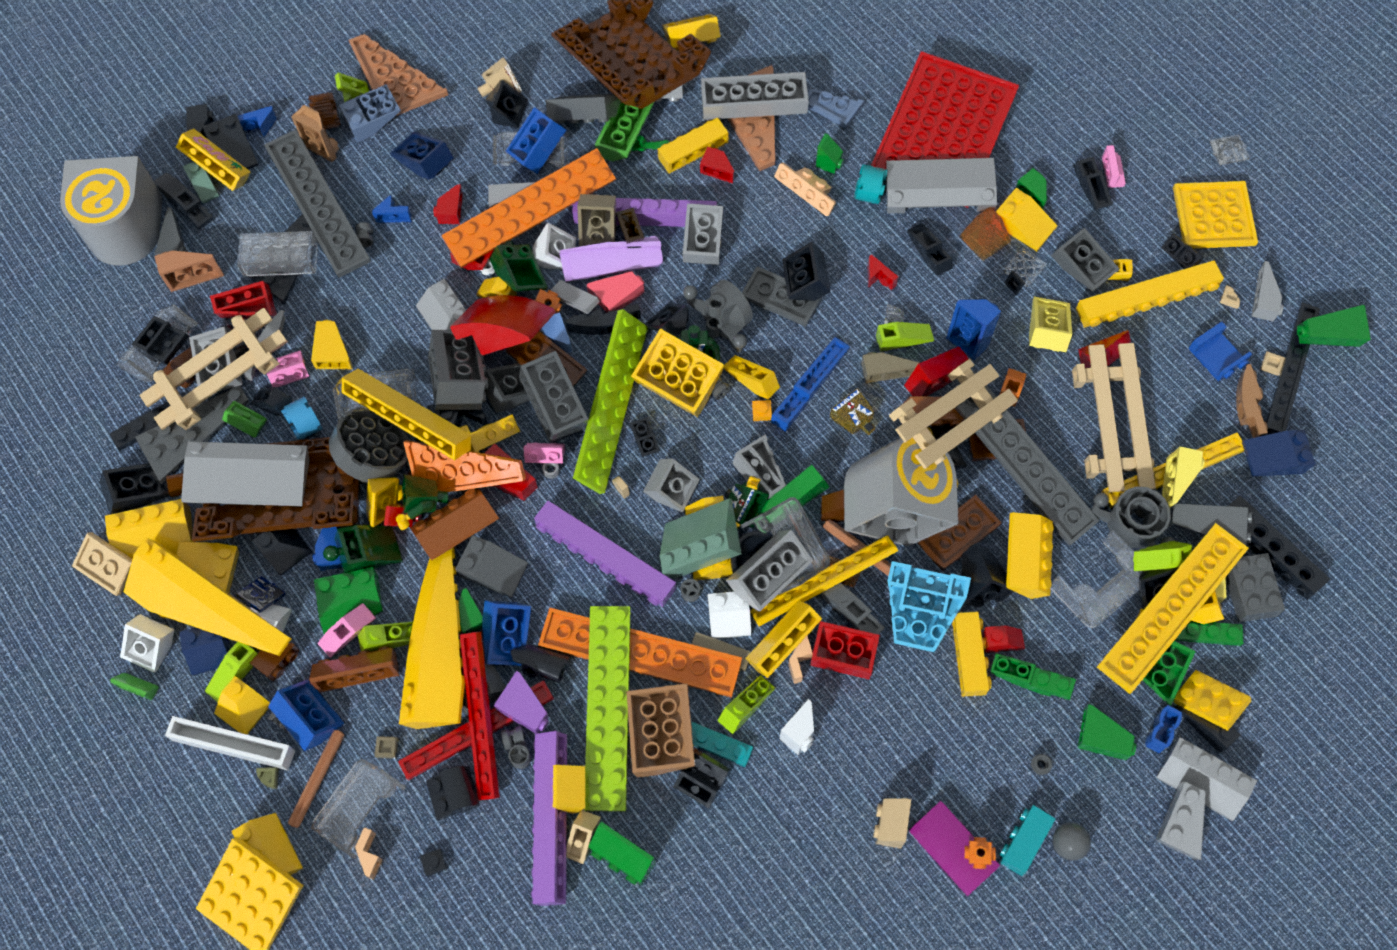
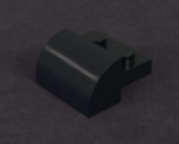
[132,316,189,365]
[673,748,730,808]
[426,766,480,820]

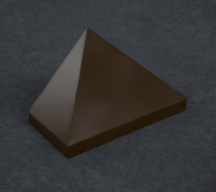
[616,208,644,244]

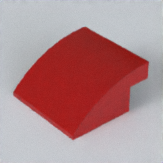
[450,295,555,355]

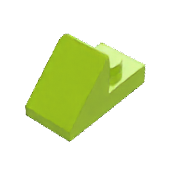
[335,72,369,102]

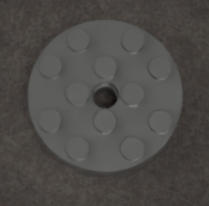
[329,408,409,483]

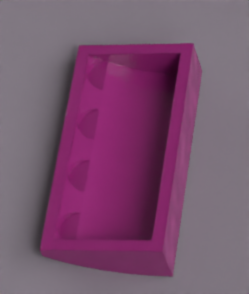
[909,801,1000,896]

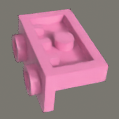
[1102,145,1126,188]
[267,350,309,387]
[524,442,565,464]

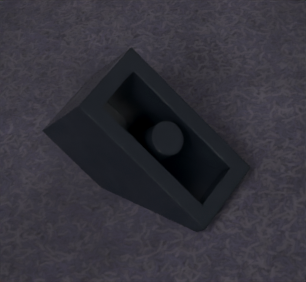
[251,387,293,416]

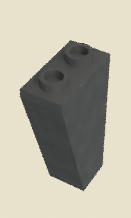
[1172,504,1252,546]

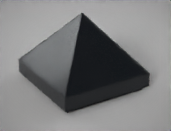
[1004,270,1025,295]

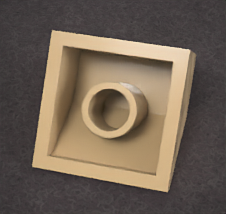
[873,798,911,849]

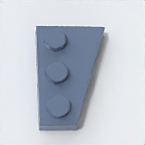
[808,89,864,128]

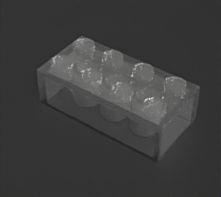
[237,231,318,276]

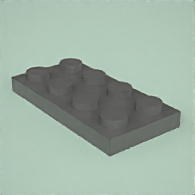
[742,266,822,327]

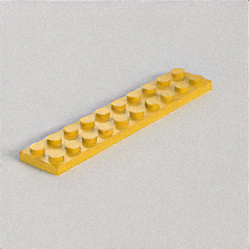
[1097,523,1249,694]

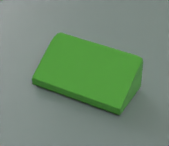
[222,401,267,438]
[110,673,159,700]

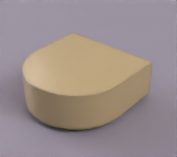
[612,476,630,499]

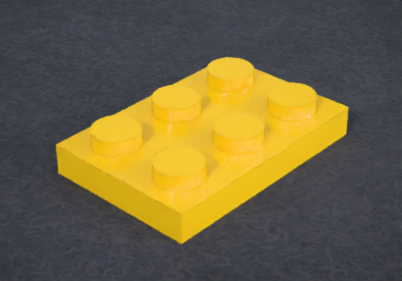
[1173,670,1251,731]

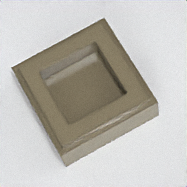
[374,736,398,759]

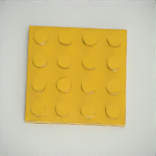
[1173,181,1258,248]
[196,837,304,950]

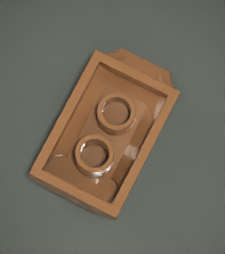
[291,105,339,163]

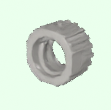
[542,463,560,479]

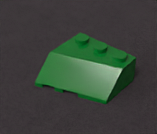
[314,567,383,634]
[1143,641,1196,706]

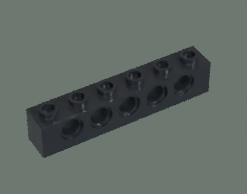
[1228,495,1330,600]

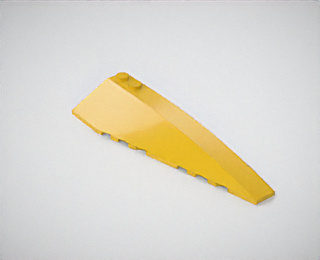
[124,537,291,656]
[399,547,465,729]

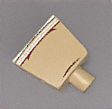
[477,57,522,97]

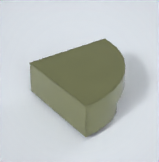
[256,767,279,789]

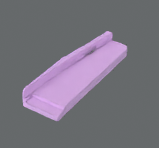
[559,236,663,282]

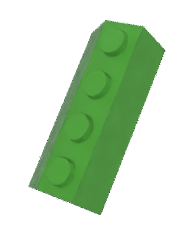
[595,101,655,162]

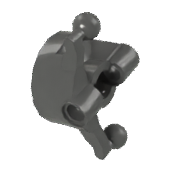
[683,279,753,353]
[1091,487,1176,550]

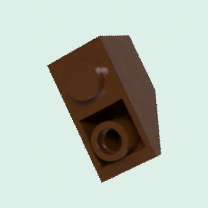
[821,490,844,522]
[250,643,300,682]

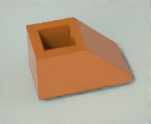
[999,368,1027,407]

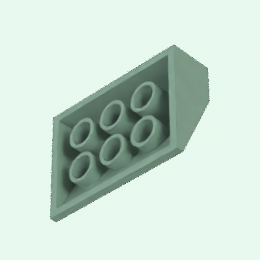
[660,498,741,579]

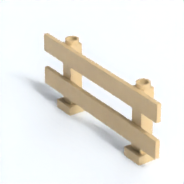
[140,308,288,430]
[1072,343,1156,492]
[889,359,1018,469]

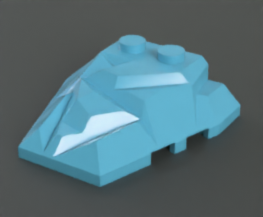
[888,561,971,652]

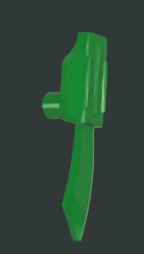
[631,135,670,151]

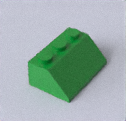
[588,822,656,885]

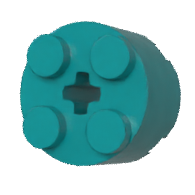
[854,164,887,204]

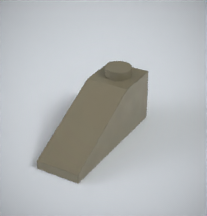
[861,352,919,383]

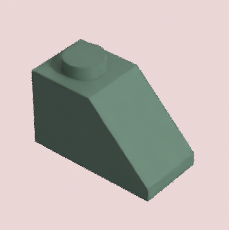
[183,161,219,204]

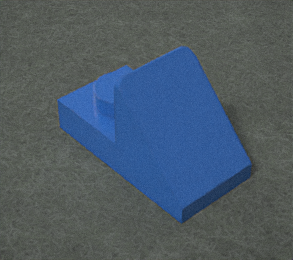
[238,106,277,136]
[372,195,412,223]

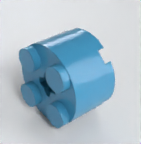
[281,396,323,440]

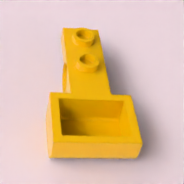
[459,414,520,453]

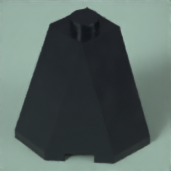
[962,543,1015,608]

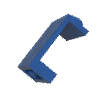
[1189,322,1252,381]

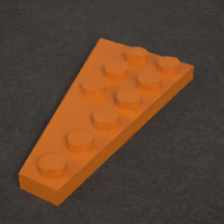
[403,440,526,492]

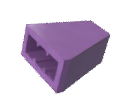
[494,671,549,734]

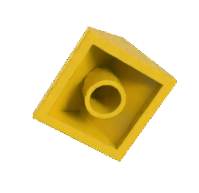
[366,478,399,527]
[553,765,585,814]

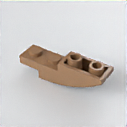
[1236,364,1268,438]

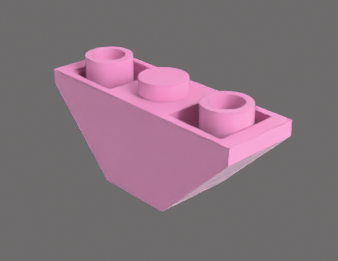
[318,603,376,658]

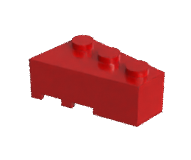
[210,281,277,319]
[904,346,969,397]
[484,443,538,501]

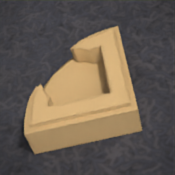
[1220,285,1240,309]

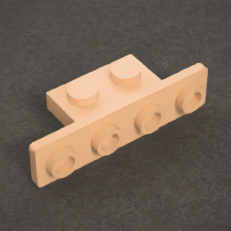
[775,162,836,216]

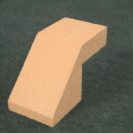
[788,636,813,684]
[355,828,382,880]

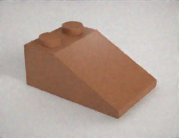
[155,250,224,292]

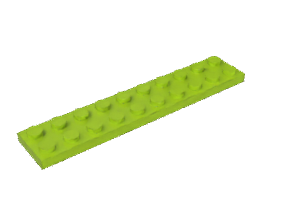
[573,309,648,494]
[584,606,631,812]

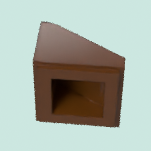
[166,473,183,497]

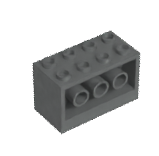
[428,330,488,410]
[519,351,589,443]

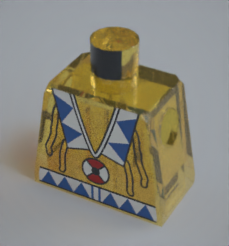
[830,388,876,435]

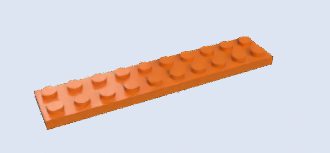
[442,148,616,268]
[538,608,742,698]

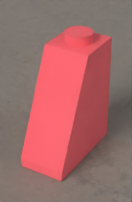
[587,271,644,313]

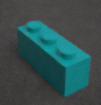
[999,805,1055,876]

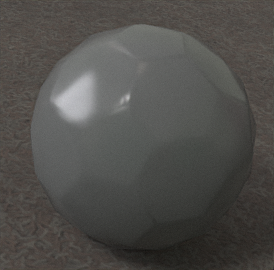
[1052,822,1091,861]

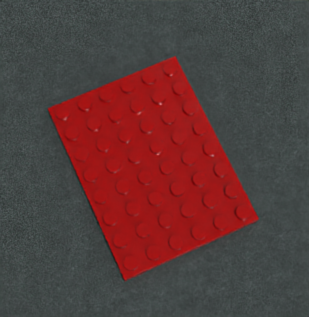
[871,51,1019,208]

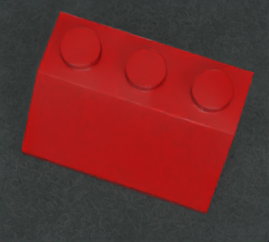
[810,621,880,679]

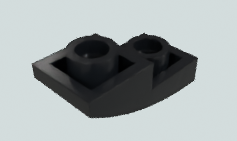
[1161,234,1204,269]
[629,417,660,457]

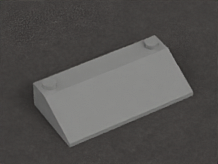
[886,158,997,213]
[181,441,310,506]

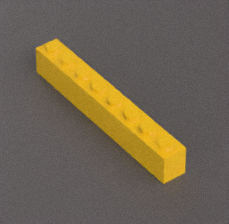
[1076,260,1224,328]
[342,369,472,461]

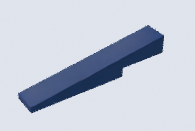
[771,337,850,432]

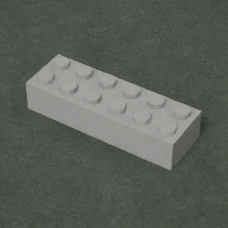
[701,72,808,120]

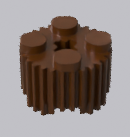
[308,92,341,129]

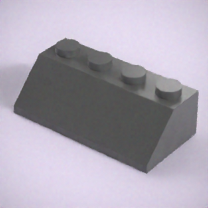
[546,94,621,124]

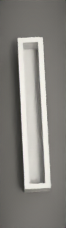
[165,716,295,770]

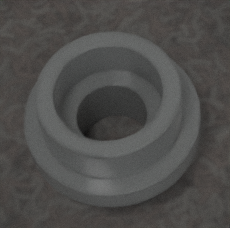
[1031,754,1052,775]

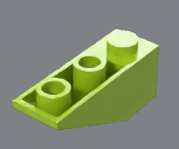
[876,322,934,352]
[1133,541,1192,571]
[358,622,413,652]
[205,642,258,702]
[718,675,776,734]

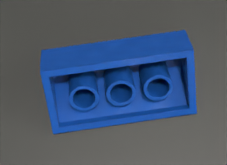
[946,299,1001,361]

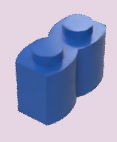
[1145,705,1182,753]

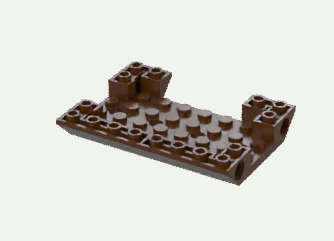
[551,0,711,109]
[192,437,361,542]

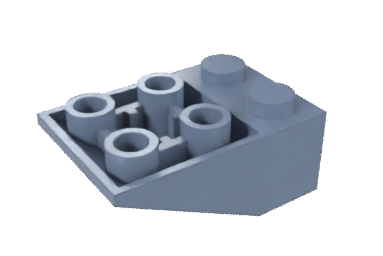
[339,84,401,142]

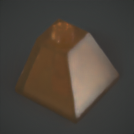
[960,207,1011,261]

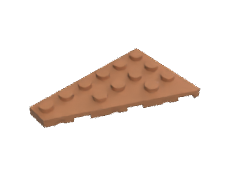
[349,34,448,116]
[727,65,775,171]

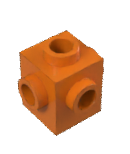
[535,289,562,314]
[964,837,996,869]

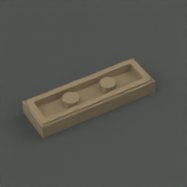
[691,632,751,672]

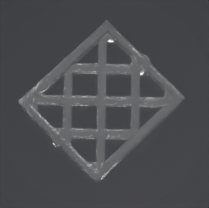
[1003,248,1047,287]

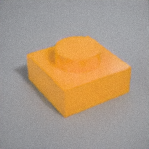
[752,400,772,421]

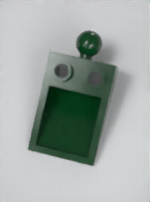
[490,240,548,291]
[323,525,403,573]

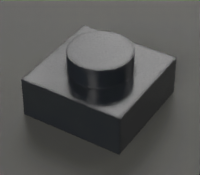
[420,849,447,877]

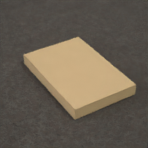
[72,532,133,596]

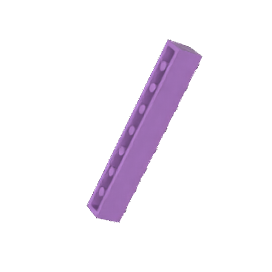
[573,198,717,227]
[534,501,676,607]
[531,731,567,906]

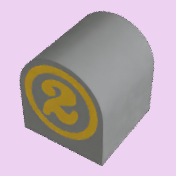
[60,156,163,266]
[844,437,958,546]

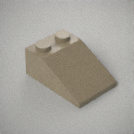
[577,194,616,247]

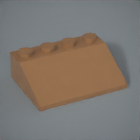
[626,684,695,778]

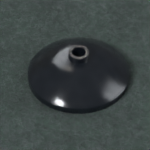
[730,531,772,573]

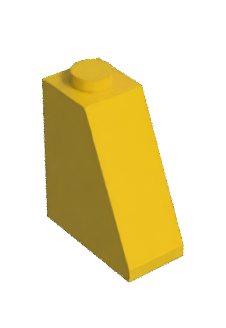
[311,320,353,369]

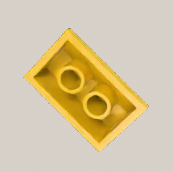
[663,14,721,50]
[232,813,303,875]

